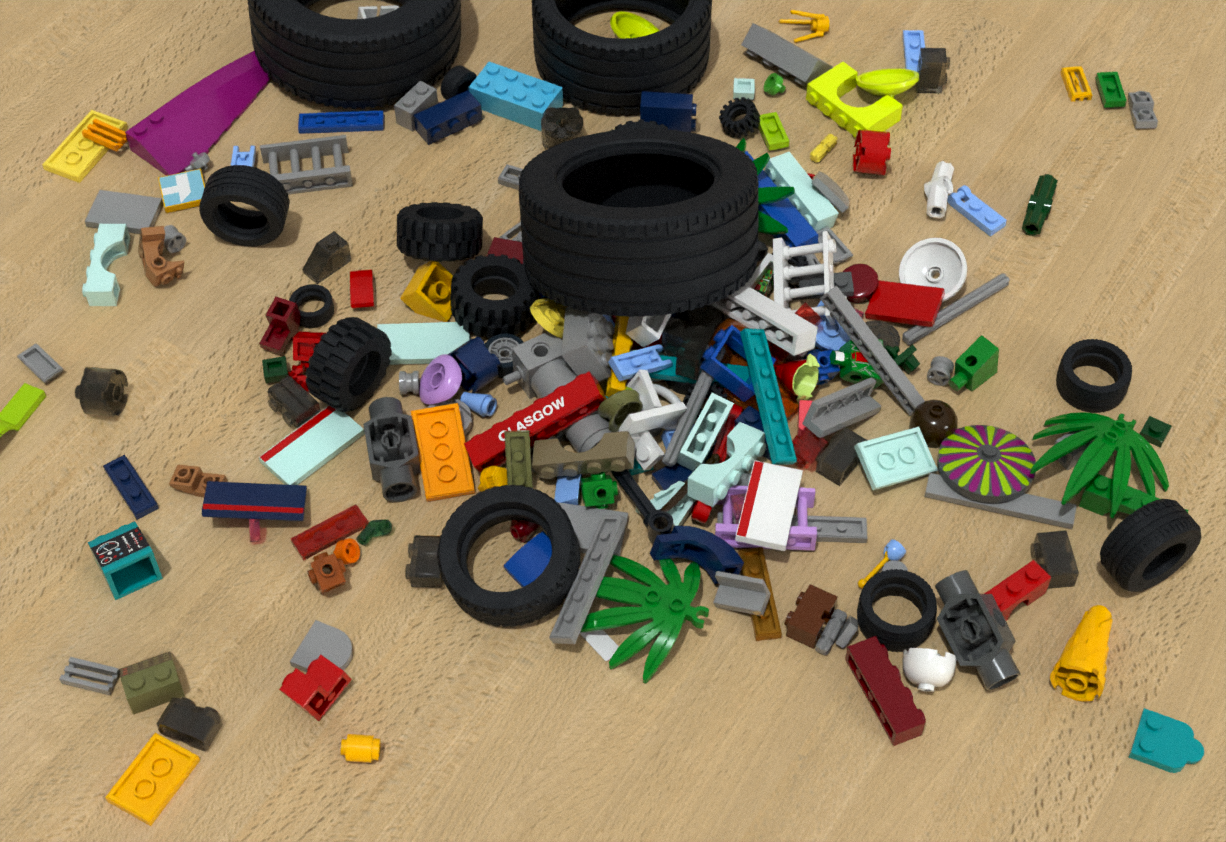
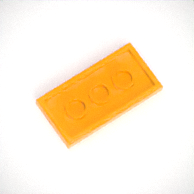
[411,403,475,502]

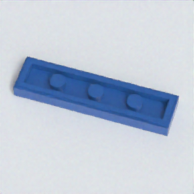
[298,110,384,134]

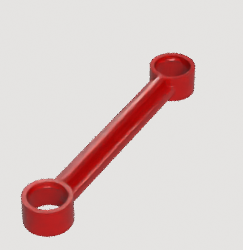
[691,404,743,524]

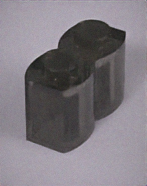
[405,535,443,588]
[156,697,222,751]

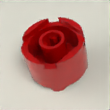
[853,129,891,175]

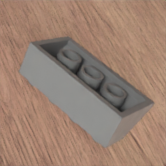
[741,23,833,86]

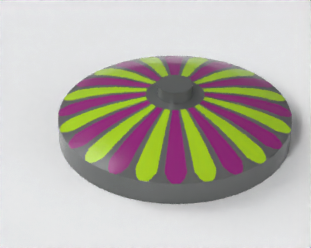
[937,425,1036,503]

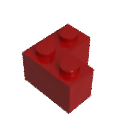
[279,655,352,721]

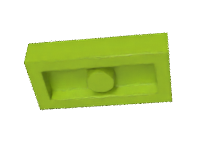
[758,112,789,151]

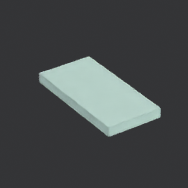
[377,322,470,365]

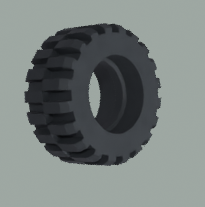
[397,202,483,262]
[450,254,538,339]
[306,317,392,412]

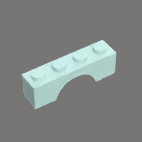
[82,224,131,306]
[687,422,766,507]

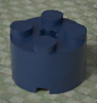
[447,337,500,393]

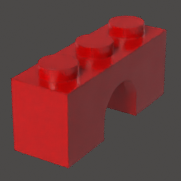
[984,560,1051,621]

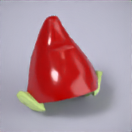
[774,354,820,403]

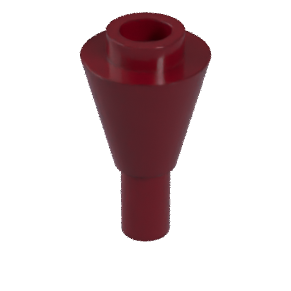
[510,520,540,542]

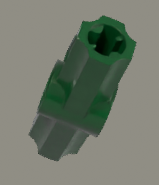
[1022,174,1058,236]

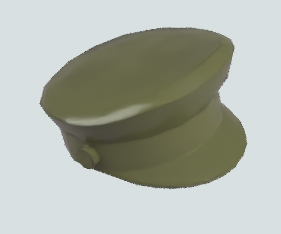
[598,390,643,432]

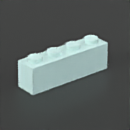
[764,152,839,231]

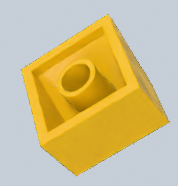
[400,261,453,322]

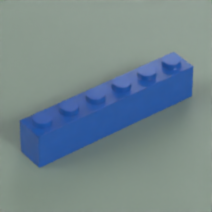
[745,151,818,248]

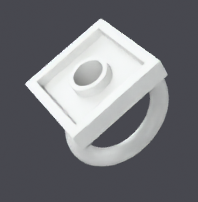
[627,369,681,430]

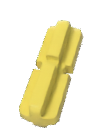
[810,134,837,163]

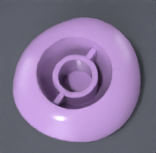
[419,354,462,405]

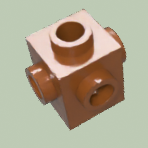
[307,552,346,594]

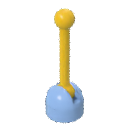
[858,539,906,589]

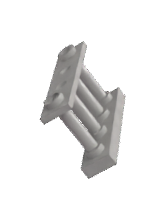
[260,135,353,195]

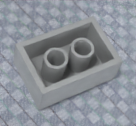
[561,307,615,381]

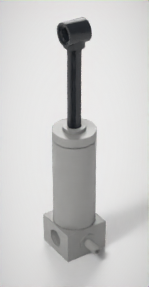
[503,332,673,543]

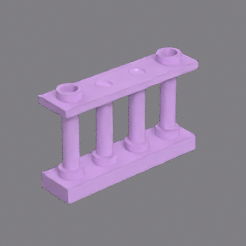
[715,485,817,550]

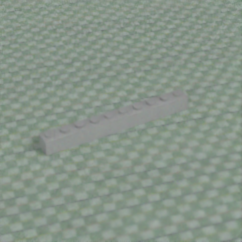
[820,286,925,416]

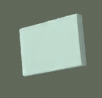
[854,427,938,491]

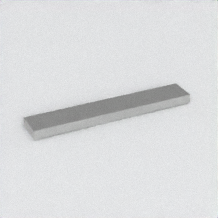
[925,473,1077,529]
[717,512,867,543]
[549,516,627,644]

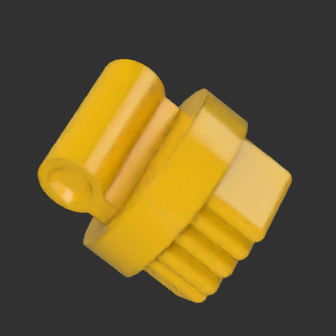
[478,466,508,492]

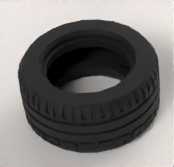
[199,165,290,247]

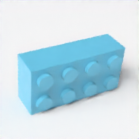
[469,62,563,132]

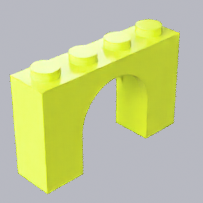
[806,62,903,138]

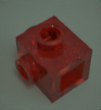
[792,428,828,470]

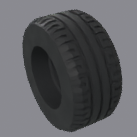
[1100,498,1202,592]

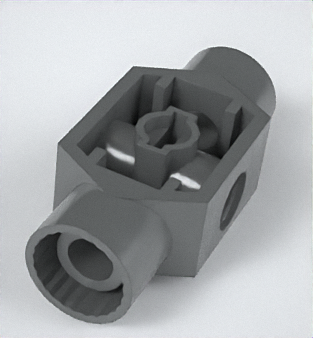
[363,397,421,502]
[935,570,1021,690]

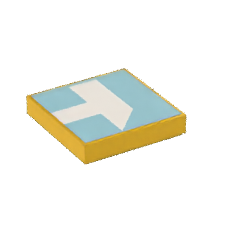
[158,169,205,213]

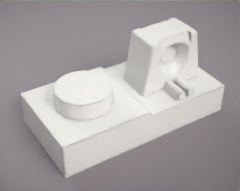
[618,430,665,470]

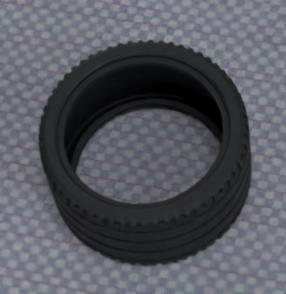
[531,0,712,116]

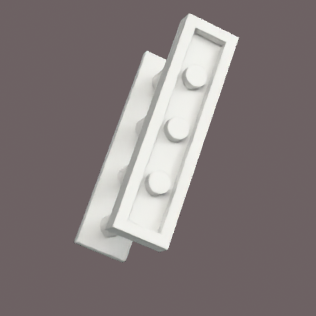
[773,231,836,325]

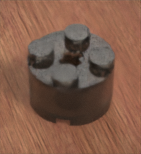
[541,107,584,149]
[75,367,128,416]

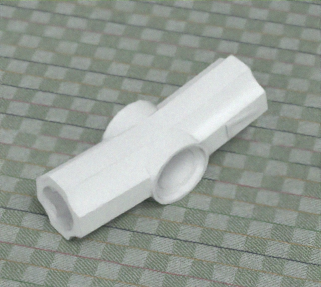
[924,161,954,219]

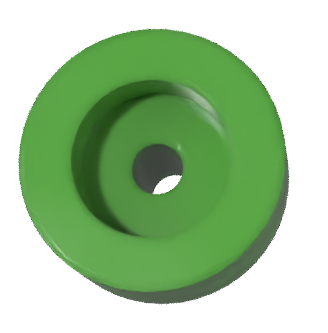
[763,73,786,95]

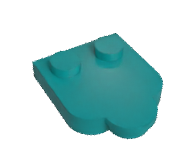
[1129,708,1204,773]

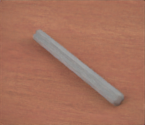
[902,273,1010,345]
[662,347,726,467]

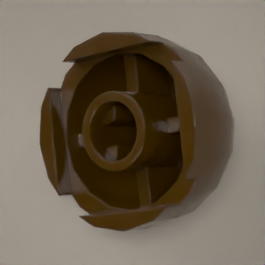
[909,399,958,448]

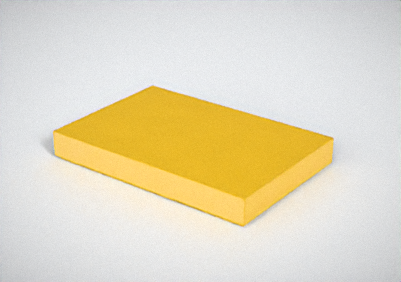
[105,733,200,826]

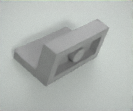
[713,571,771,616]

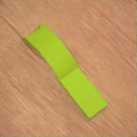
[0,383,46,437]

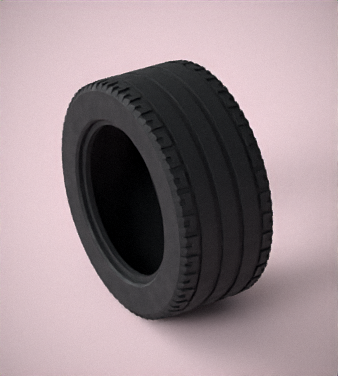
[247,0,461,109]
[519,129,759,317]

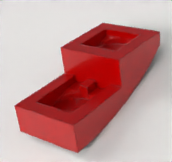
[350,270,374,308]

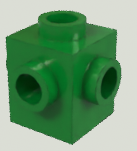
[580,472,618,509]

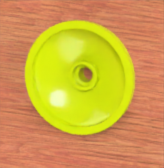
[610,11,660,39]
[856,68,919,98]

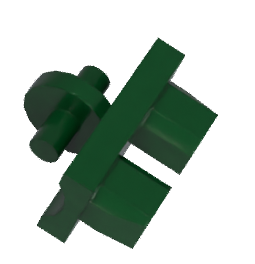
[884,344,920,374]

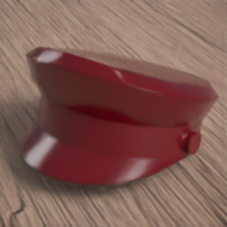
[843,263,878,303]

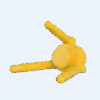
[779,10,829,43]

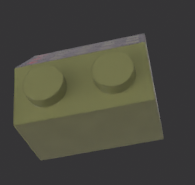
[120,651,185,714]

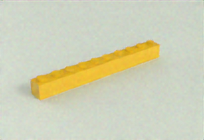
[606,316,633,397]

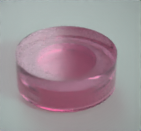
[249,519,260,542]

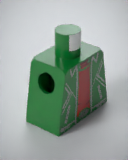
[829,339,884,389]

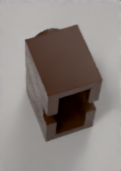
[784,584,838,649]

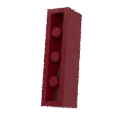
[845,636,926,746]

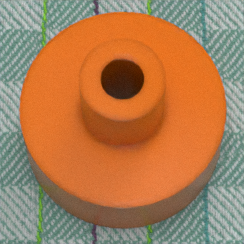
[333,538,360,565]

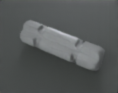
[815,609,847,655]

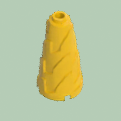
[1050,605,1113,702]

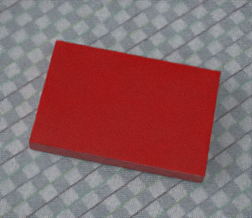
[865,280,945,327]

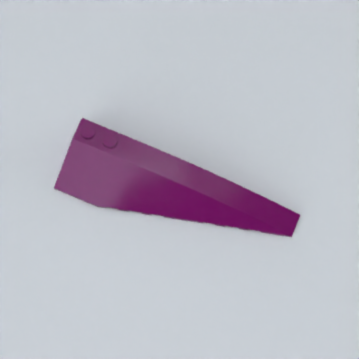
[125,51,270,176]

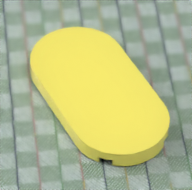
[530,298,569,338]

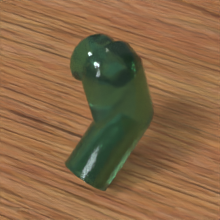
[356,519,393,546]

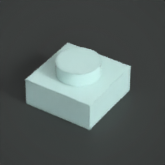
[733,78,755,100]

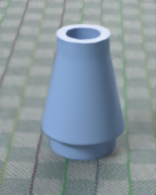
[460,392,497,417]

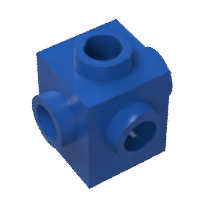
[803,349,840,385]

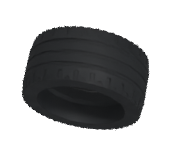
[1056,339,1132,413]
[857,569,937,652]

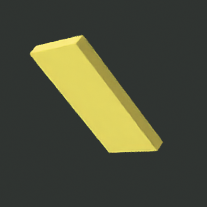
[42,110,128,183]

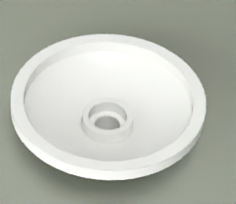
[899,238,967,302]

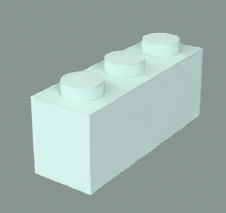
[676,393,734,471]

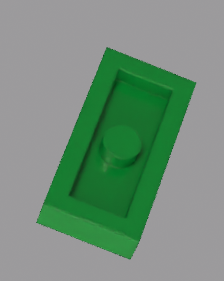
[1095,72,1127,108]

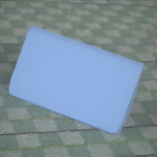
[554,474,582,505]

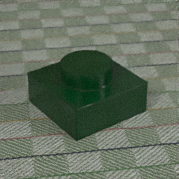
[262,356,289,384]
[1140,416,1172,448]

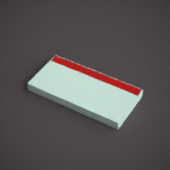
[259,406,365,485]

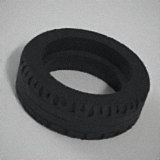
[437,485,581,627]

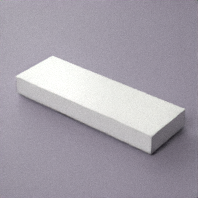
[619,402,687,435]

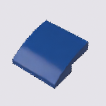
[504,531,552,587]

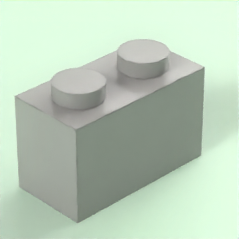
[394,81,438,132]

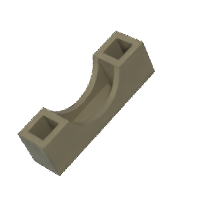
[532,431,635,479]

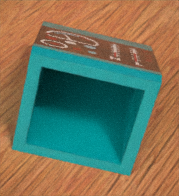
[88,521,163,601]

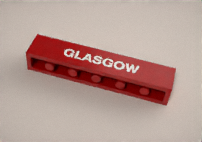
[464,371,606,473]

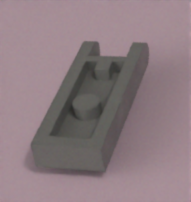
[789,272,854,300]

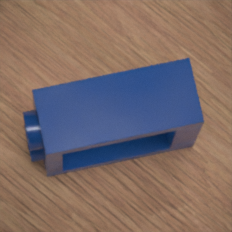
[700,325,776,402]

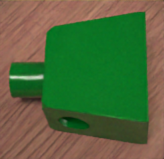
[948,335,999,391]

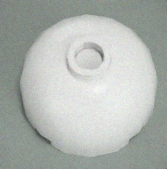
[902,648,957,692]

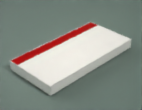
[735,460,803,551]

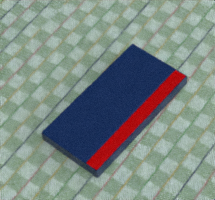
[202,481,307,521]

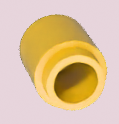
[341,734,381,763]

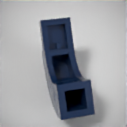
[649,526,744,584]

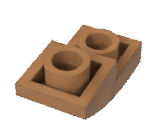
[169,464,228,498]

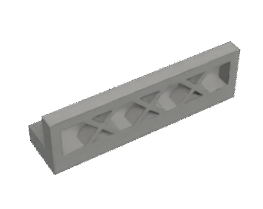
[802,377,882,438]

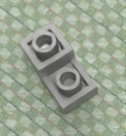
[1128,91,1158,129]

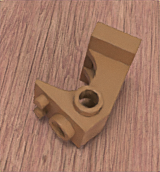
[138,226,185,287]

